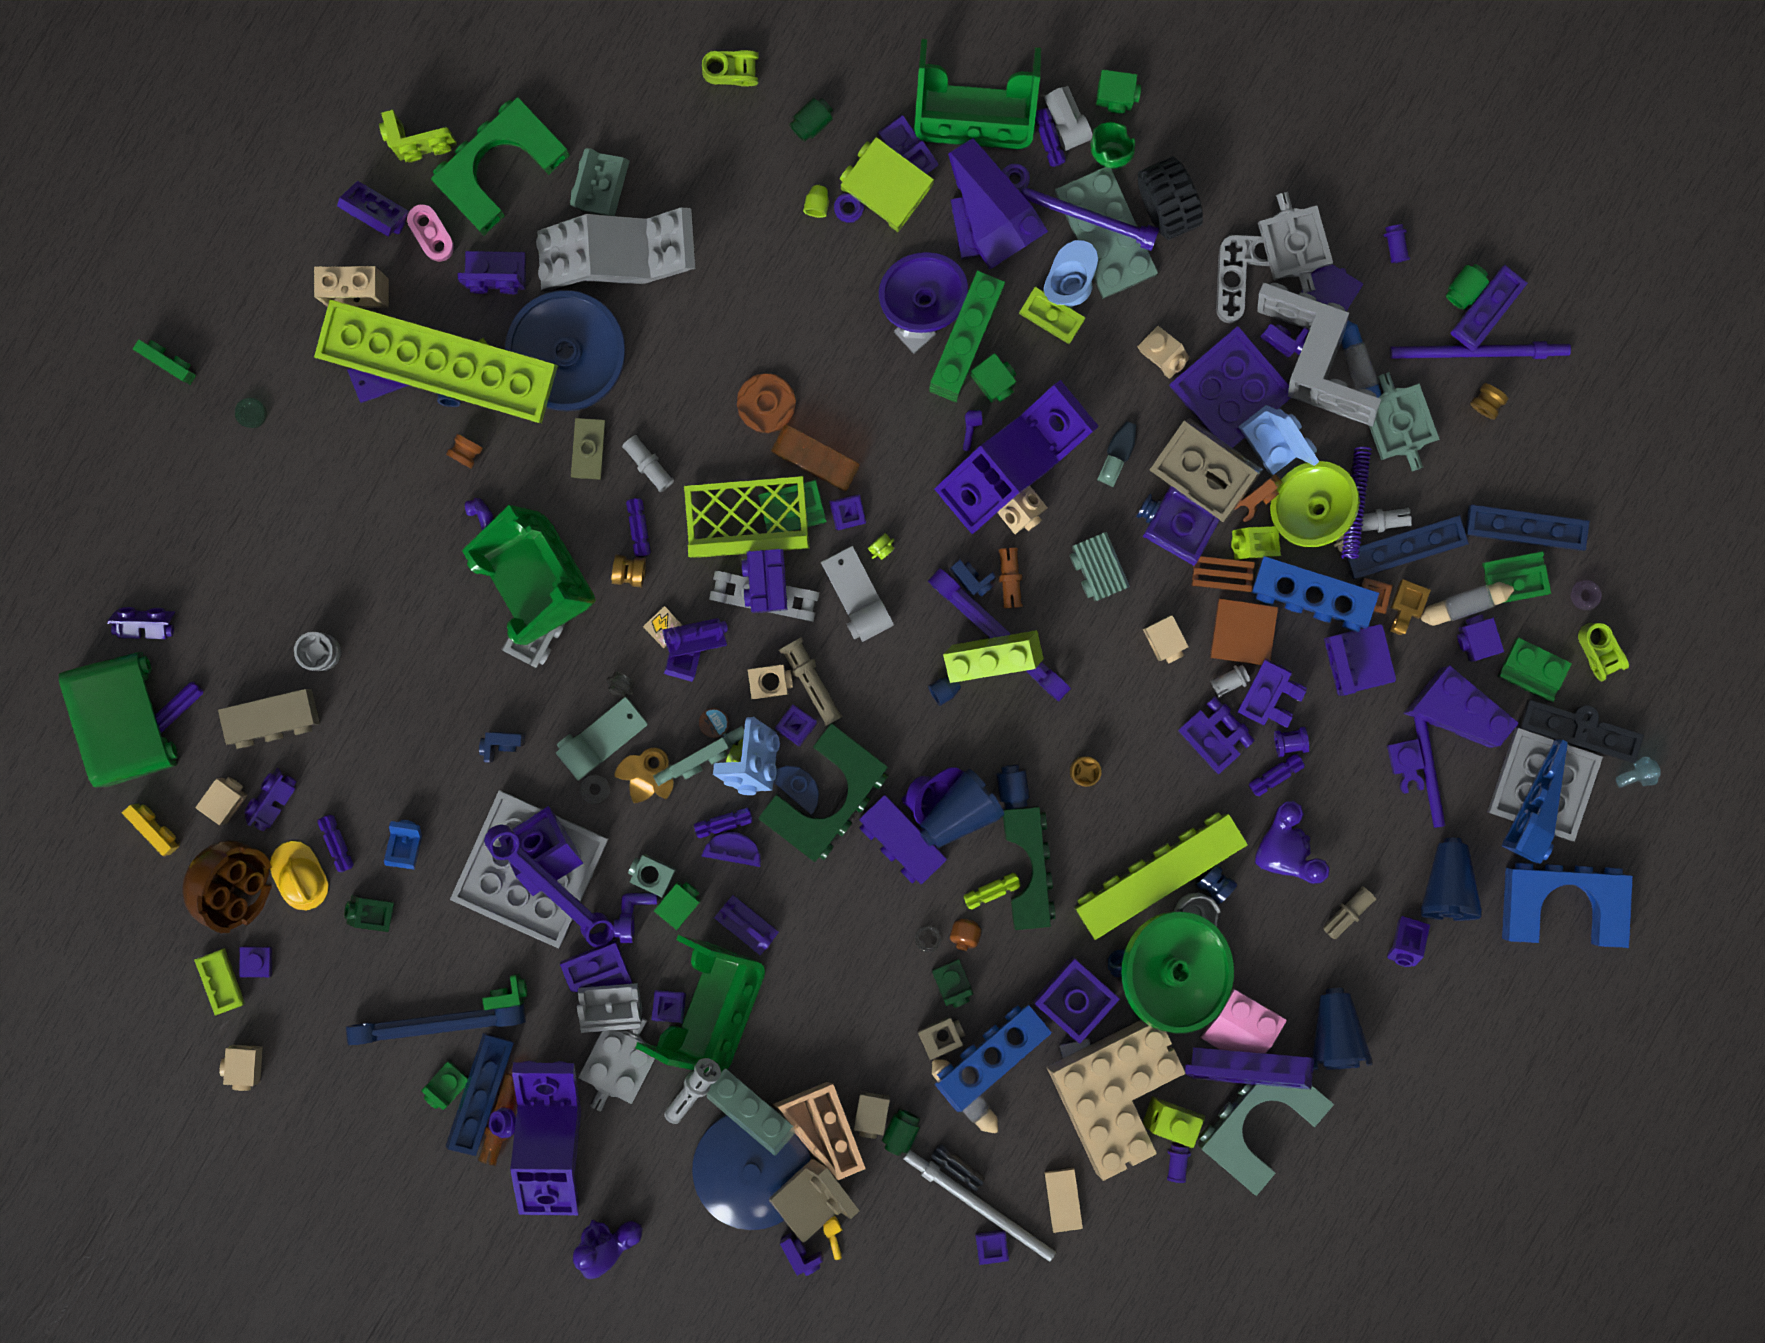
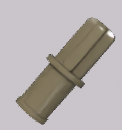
[1323,886,1377,939]

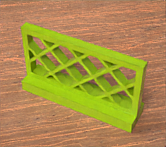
[684,476,810,558]

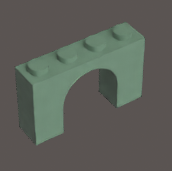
[1198,1054,1334,1196]

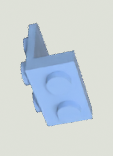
[713,717,780,795]

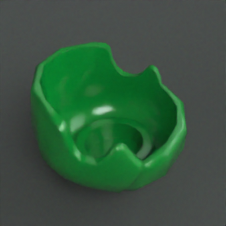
[1090,122,1135,169]

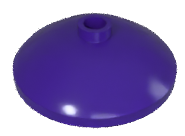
[879,252,968,333]

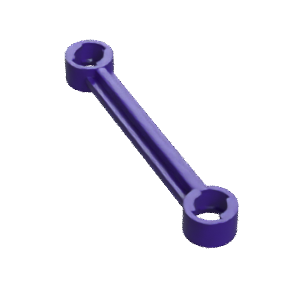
[928,568,1071,702]
[484,824,614,947]

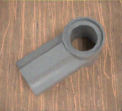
[1044,86,1092,151]

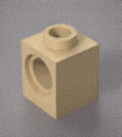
[1143,615,1188,664]
[748,665,793,699]
[195,777,248,825]

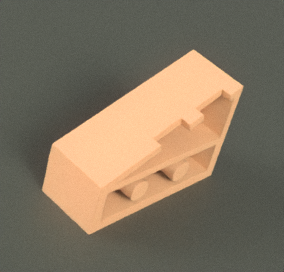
[772,1082,866,1180]

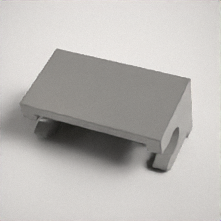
[577,983,642,1033]

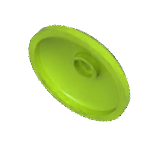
[1270,461,1360,547]

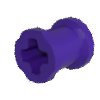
[1274,727,1309,757]

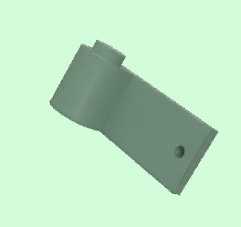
[556,696,649,781]

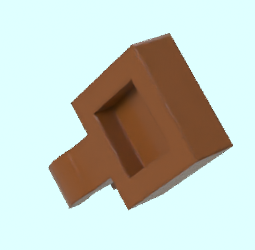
[1235,474,1283,522]

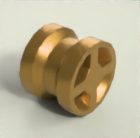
[1470,383,1509,420]

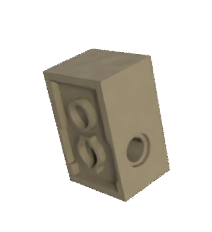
[1150,418,1263,522]

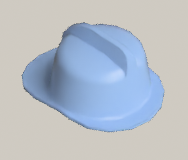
[1044,240,1098,309]

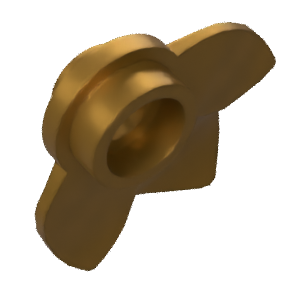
[615,748,674,803]

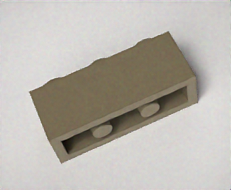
[218,689,320,749]

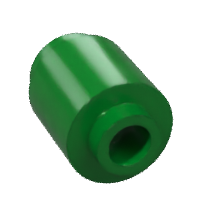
[1445,264,1489,310]

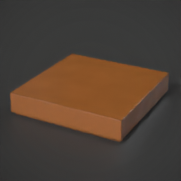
[1210,599,1278,665]

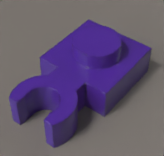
[1387,739,1425,794]

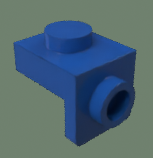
[384,820,422,870]

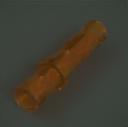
[478,1073,516,1166]

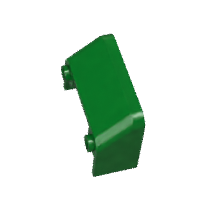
[914,39,1041,149]
[635,935,765,1073]

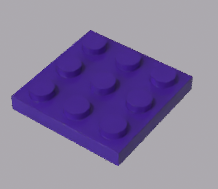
[1169,326,1291,448]

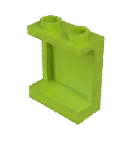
[840,137,934,232]

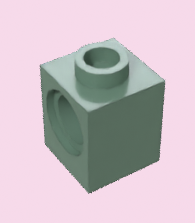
[628,854,677,897]

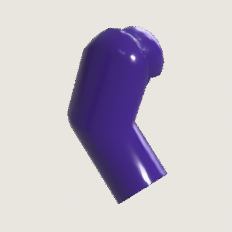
[465,498,494,530]

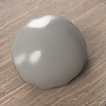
[1174,892,1221,927]

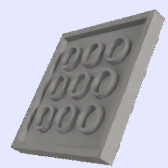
[450,790,609,949]

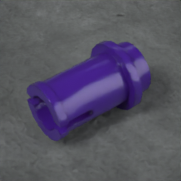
[1383,224,1410,263]
[1167,1143,1191,1183]

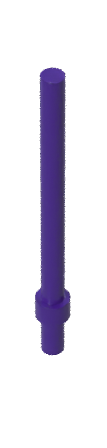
[1390,341,1571,359]

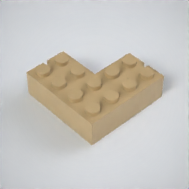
[1047,1020,1185,1181]

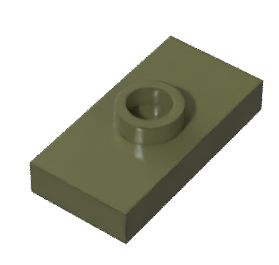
[571,418,606,480]

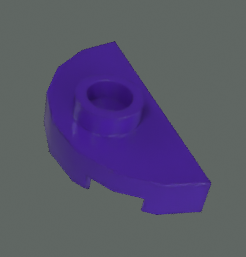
[702,832,761,867]

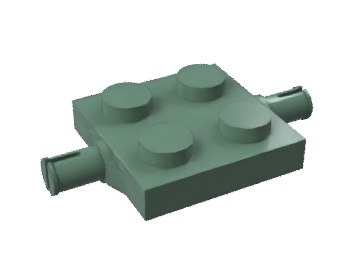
[1369,372,1440,471]
[653,726,744,786]

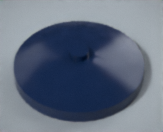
[505,291,626,411]
[692,1115,811,1230]

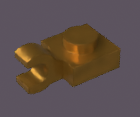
[1390,579,1431,635]

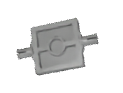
[1258,192,1333,293]
[578,1018,655,1111]

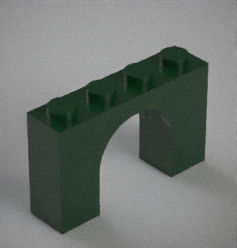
[758,723,889,862]

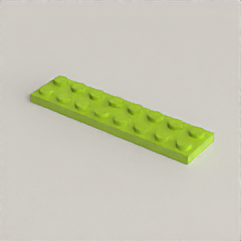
[314,299,558,424]

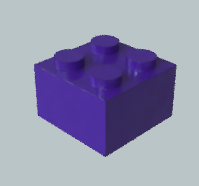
[1033,956,1120,1044]

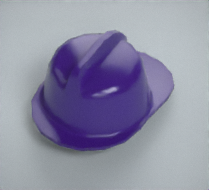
[902,767,963,824]

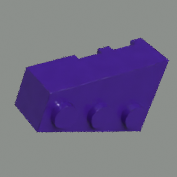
[1404,665,1519,748]

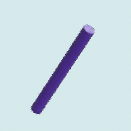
[1413,716,1446,828]

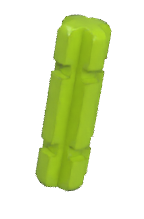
[964,873,1021,909]

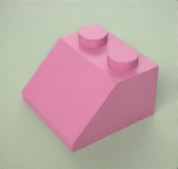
[1200,988,1287,1054]

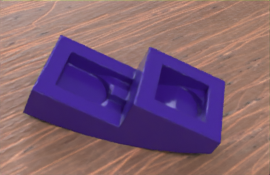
[877,115,939,174]

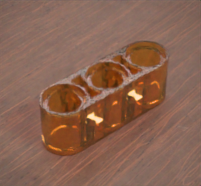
[771,425,860,491]

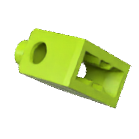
[1142,1096,1205,1148]

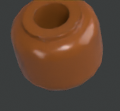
[950,919,982,951]

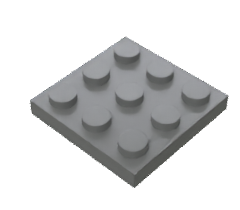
[1487,728,1603,842]

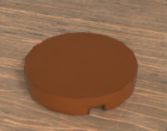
[737,374,796,433]

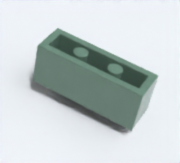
[706,1068,795,1156]

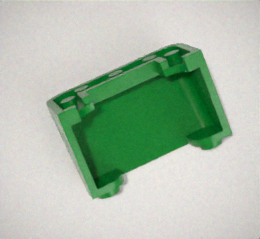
[462,505,596,645]
[58,652,178,788]

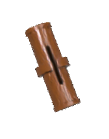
[998,548,1023,609]

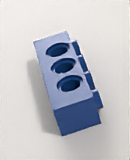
[1251,556,1379,632]
[934,1005,1052,1112]

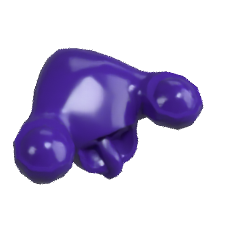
[1255,801,1330,884]
[572,1219,643,1279]

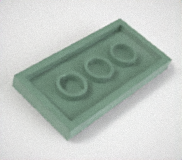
[1055,167,1158,299]

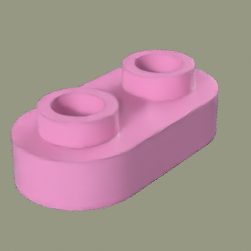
[407,205,454,262]

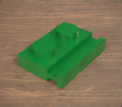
[758,480,827,533]
[1482,552,1551,605]
[1497,638,1572,702]

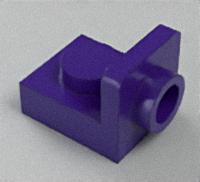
[1260,324,1310,358]
[1387,916,1430,967]
[780,1233,824,1276]

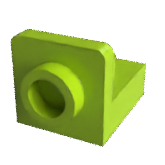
[1231,526,1281,560]

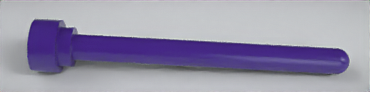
[1020,188,1160,251]

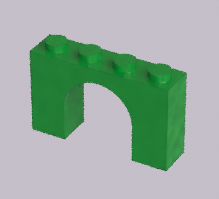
[431,97,570,236]
[929,270,1005,402]

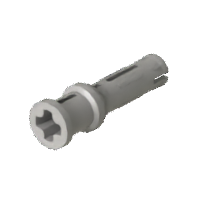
[664,1058,721,1124]

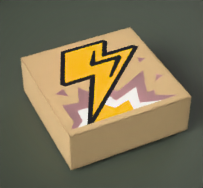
[643,606,682,648]

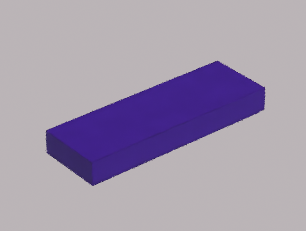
[1450,265,1528,352]

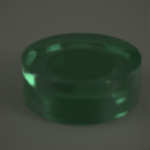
[235,398,267,429]

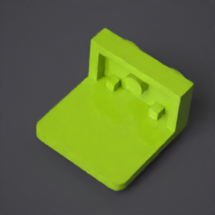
[379,110,457,162]

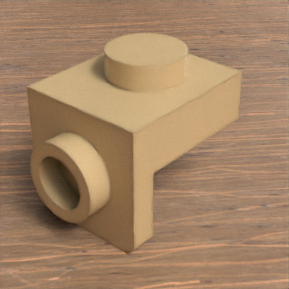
[1138,326,1189,379]

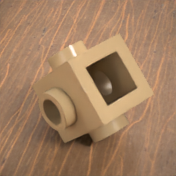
[998,486,1048,534]

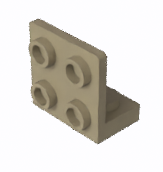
[769,1159,859,1242]

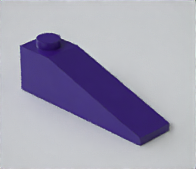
[948,138,1048,270]

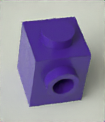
[1457,614,1504,662]

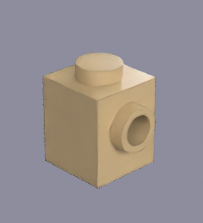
[220,1045,263,1091]

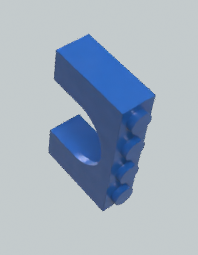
[1502,863,1633,948]

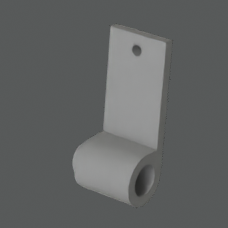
[821,546,894,642]

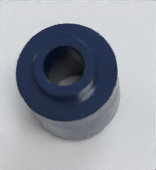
[996,764,1030,809]

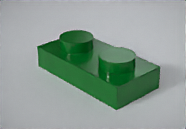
[133,339,196,385]

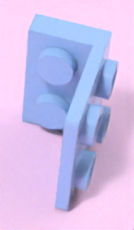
[1238,405,1319,475]

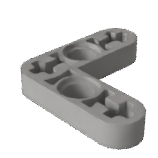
[1216,235,1270,323]

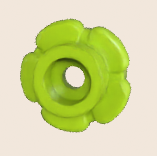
[867,533,895,560]

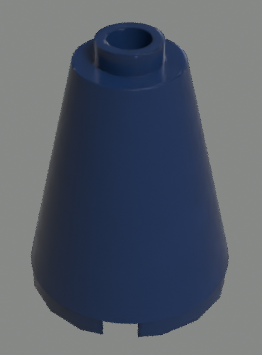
[919,769,1004,848]
[1421,837,1482,921]
[1312,988,1373,1070]

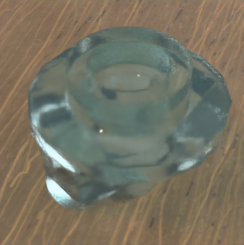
[1615,757,1660,788]

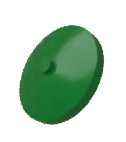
[1121,911,1234,1033]

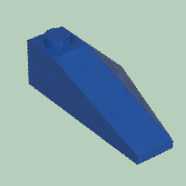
[1501,739,1568,864]

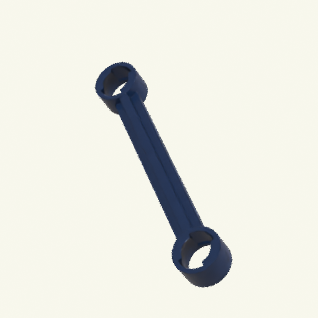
[346,1004,526,1045]

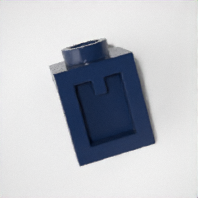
[949,560,996,597]
[479,732,525,763]

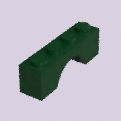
[1003,806,1055,930]

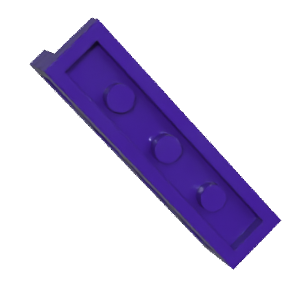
[1185,1047,1314,1090]

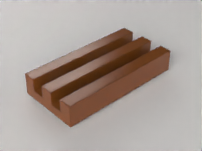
[1191,556,1255,592]

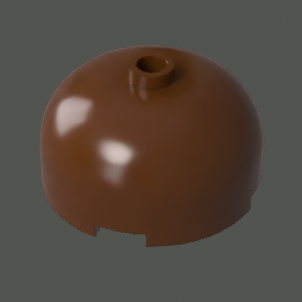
[182,841,272,933]

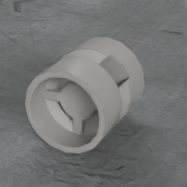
[294,632,341,671]

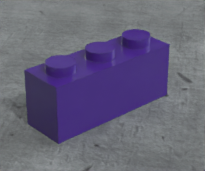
[859,794,947,884]

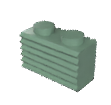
[1069,532,1130,602]

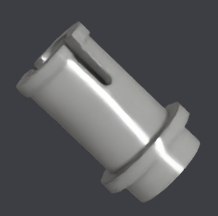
[1210,665,1251,697]

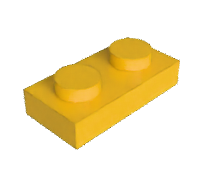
[122,804,179,856]

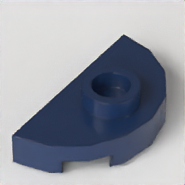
[773,766,819,815]

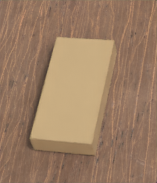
[1044,1168,1083,1233]

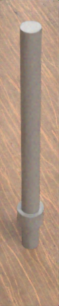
[903,1150,1056,1262]

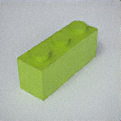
[943,630,1044,683]

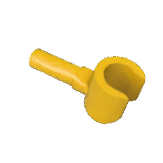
[823,1215,842,1260]

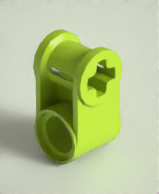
[702,50,759,86]
[1578,623,1629,682]

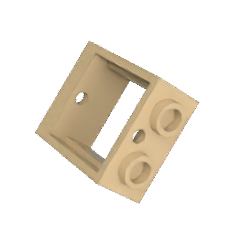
[314,266,389,308]

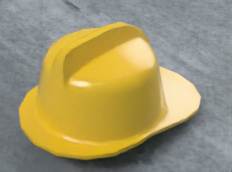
[270,841,329,910]

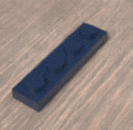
[1465,505,1590,551]
[1345,516,1469,579]
[445,1032,514,1156]

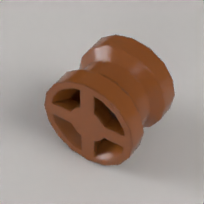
[446,434,483,469]

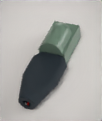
[1097,421,1137,487]

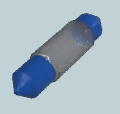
[1341,321,1382,398]

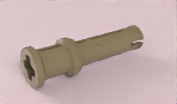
[778,637,843,726]

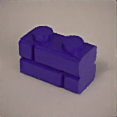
[742,549,788,613]

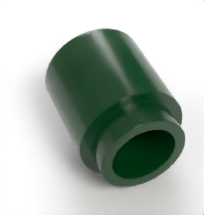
[789,98,833,142]
[881,1109,921,1156]

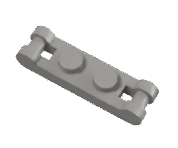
[709,571,819,622]

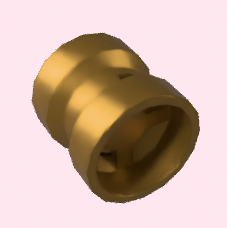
[612,555,646,588]
[1070,757,1102,787]

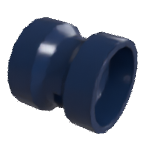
[1195,864,1238,905]

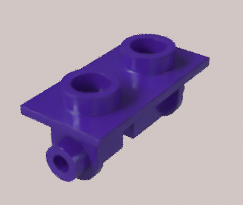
[108,607,175,639]
[662,618,728,658]
[244,768,297,832]
[714,895,779,955]

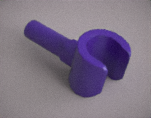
[963,410,982,451]

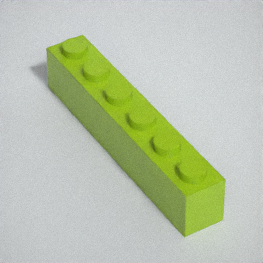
[1074,812,1248,940]

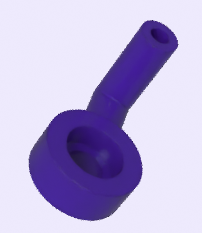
[614,893,658,943]

